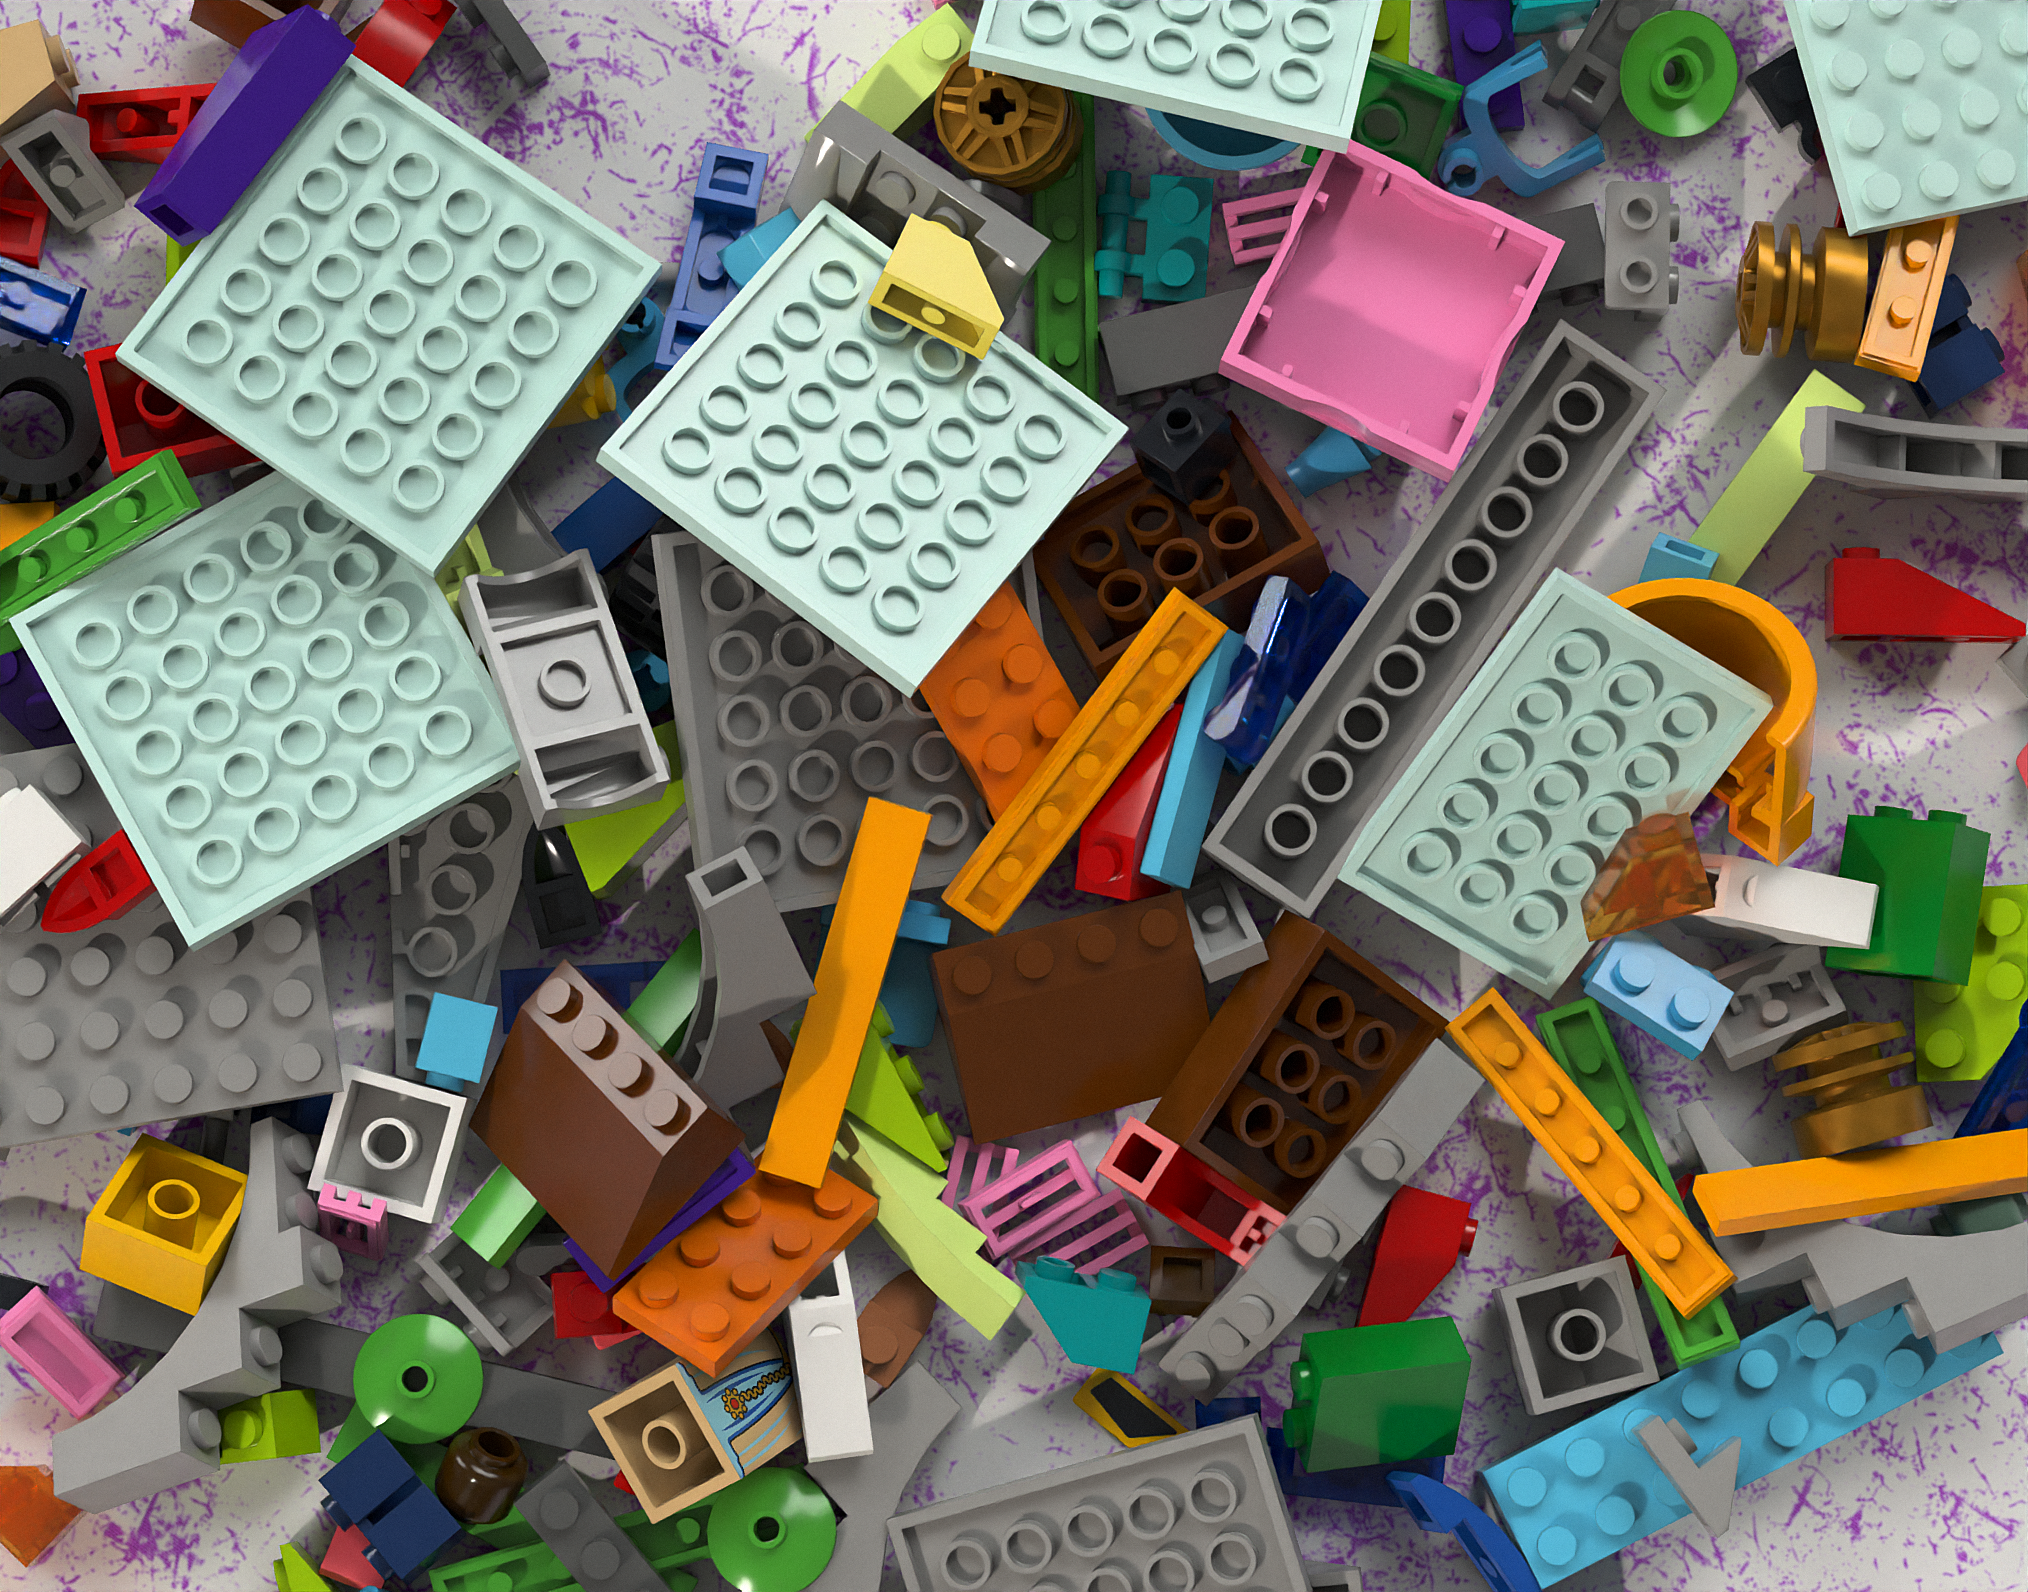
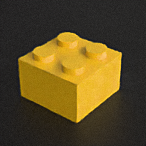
[79,1132,248,1316]

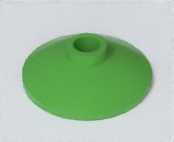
[1620,10,1738,137]
[353,1314,484,1444]
[707,1467,837,1592]

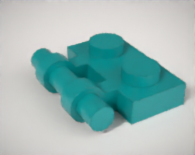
[1094,170,1214,305]

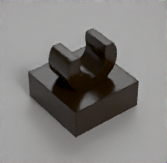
[1149,1245,1215,1318]

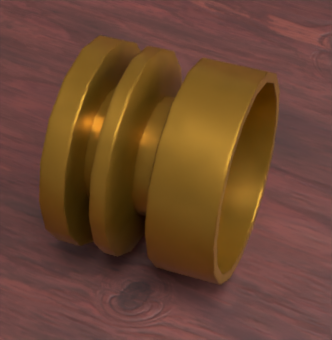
[933,51,1084,196]
[1735,221,1868,364]
[1771,1020,1934,1160]

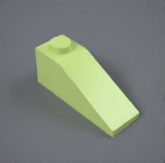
[804,2,975,144]

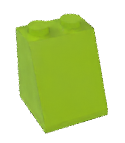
[564,719,688,901]

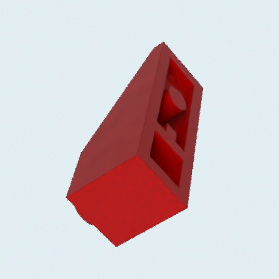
[76,83,217,165]
[1825,547,2026,644]
[1075,701,1185,901]
[1353,1185,1478,1328]

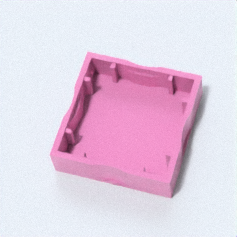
[1218,139,1565,483]

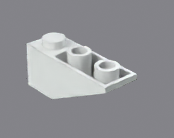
[1662,851,1879,949]
[781,1250,873,1463]

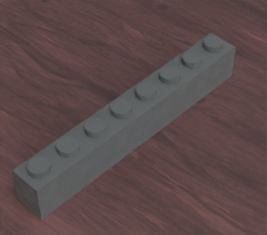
[1098,203,1605,412]

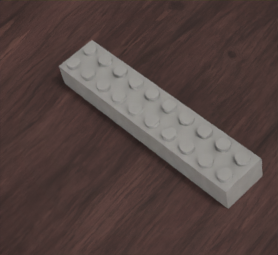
[1199,319,1667,920]

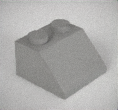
[1491,1255,1660,1415]

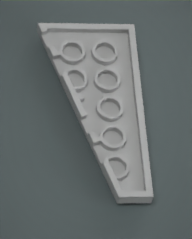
[387,773,534,1093]

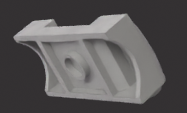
[778,100,1052,332]
[457,548,671,831]

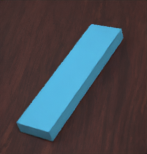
[1140,629,1256,890]

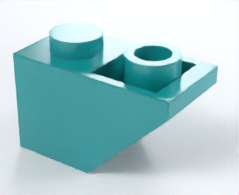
[1015,1256,1152,1375]

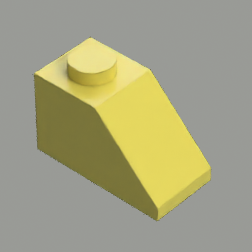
[868,213,1004,360]

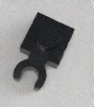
[1745,47,1821,165]

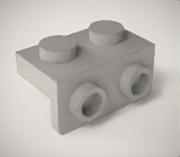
[1604,181,1680,322]
[1709,942,1849,1072]
[417,1232,553,1357]

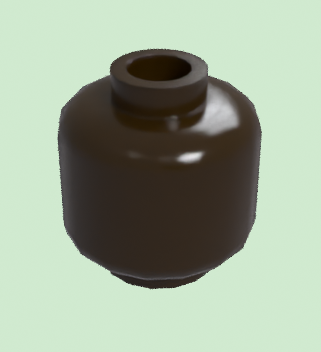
[435,1427,528,1525]

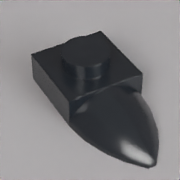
[522,821,603,950]

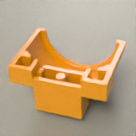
[1607,578,1818,867]

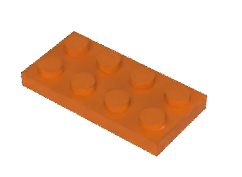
[919,580,1081,823]
[613,1150,878,1378]

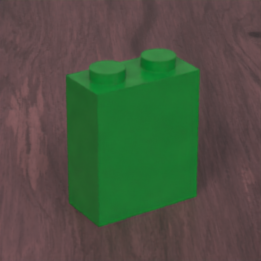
[1825,806,1991,986]
[1282,1316,1472,1473]

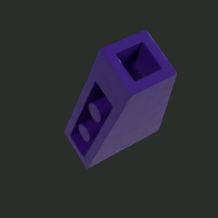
[134,4,356,247]

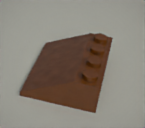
[1032,409,1334,686]
[925,890,1211,1146]
[1145,909,1450,1216]
[468,958,747,1281]

